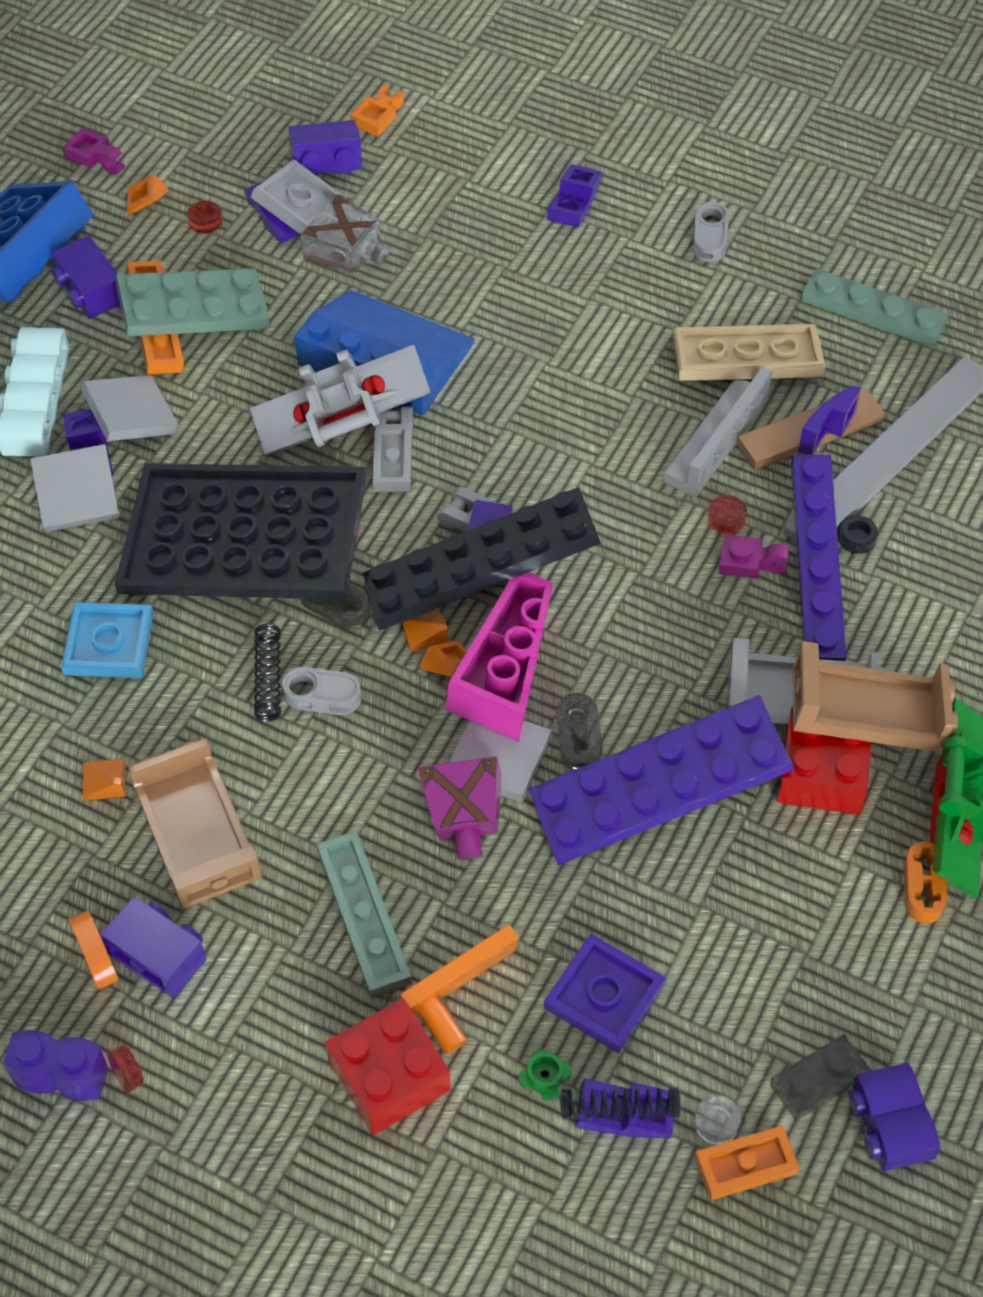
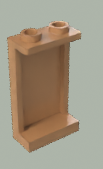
[792,641,958,752]
[128,739,262,909]

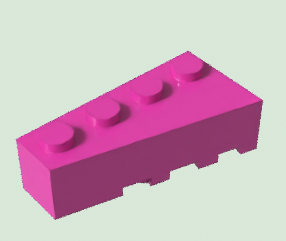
[445,572,553,742]

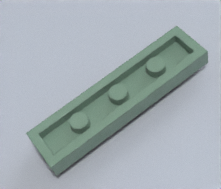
[801,268,949,347]
[317,831,412,998]

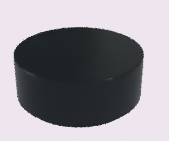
[838,515,878,554]

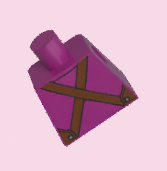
[418,756,502,860]

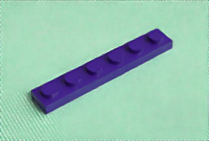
[791,454,847,661]

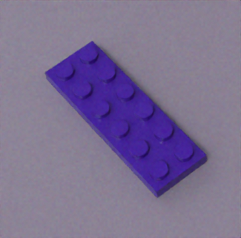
[529,695,793,865]

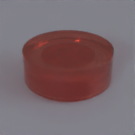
[187,201,223,234]
[708,495,747,534]
[107,1045,144,1093]

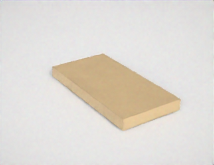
[673,324,826,381]

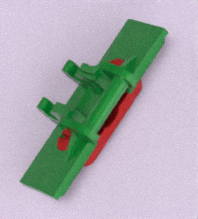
[930,698,983,899]

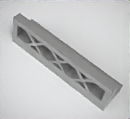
[664,367,772,498]

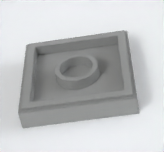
[251,159,347,237]
[81,375,178,441]
[30,444,120,532]
[449,720,552,803]

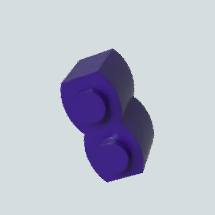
[3,1030,109,1101]
[848,1062,941,1172]

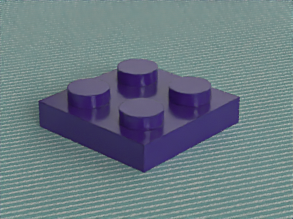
[544,934,666,1054]

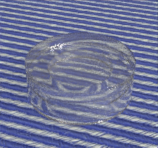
[694,1095,741,1144]

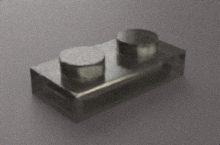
[769,1034,871,1121]

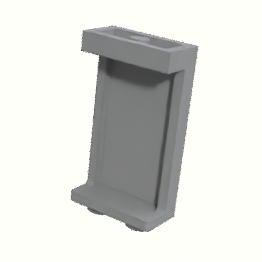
[727,638,886,733]

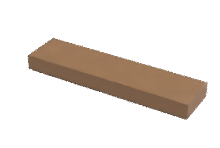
[737,388,885,470]

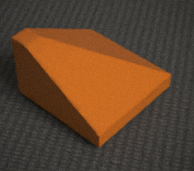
[127,174,168,215]
[401,609,449,652]
[419,640,467,677]
[83,759,125,801]

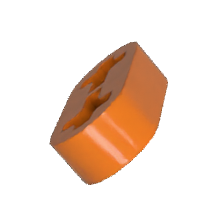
[904,841,948,923]
[68,910,119,990]

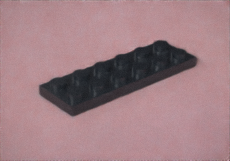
[363,487,601,631]

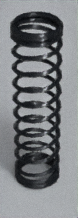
[254,623,281,722]
[560,1087,680,1120]

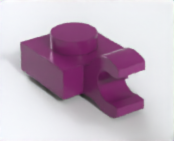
[62,128,125,175]
[719,534,789,579]

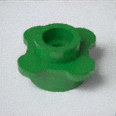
[519,1049,572,1101]

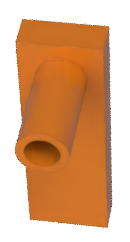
[399,924,519,1055]

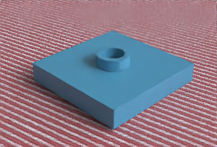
[61,602,154,678]

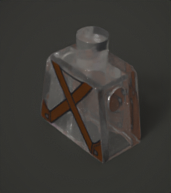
[300,194,389,273]

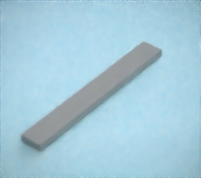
[783,356,983,543]

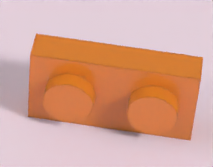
[695,1125,799,1201]

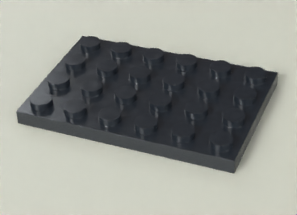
[114,463,367,600]

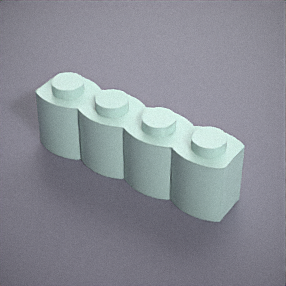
[0,327,69,456]

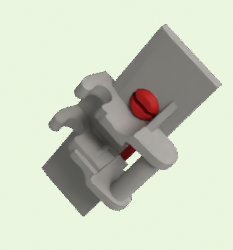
[250,345,431,456]

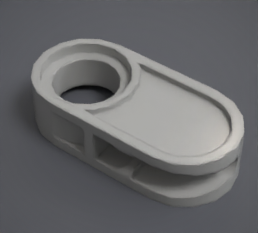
[693,201,728,263]
[282,667,361,715]

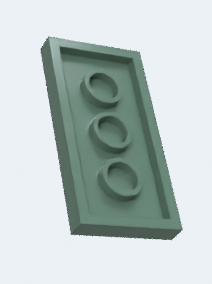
[116,268,270,336]

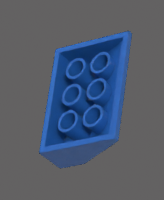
[0,181,94,303]
[294,290,475,416]

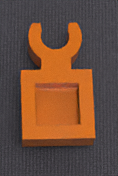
[350,84,404,137]

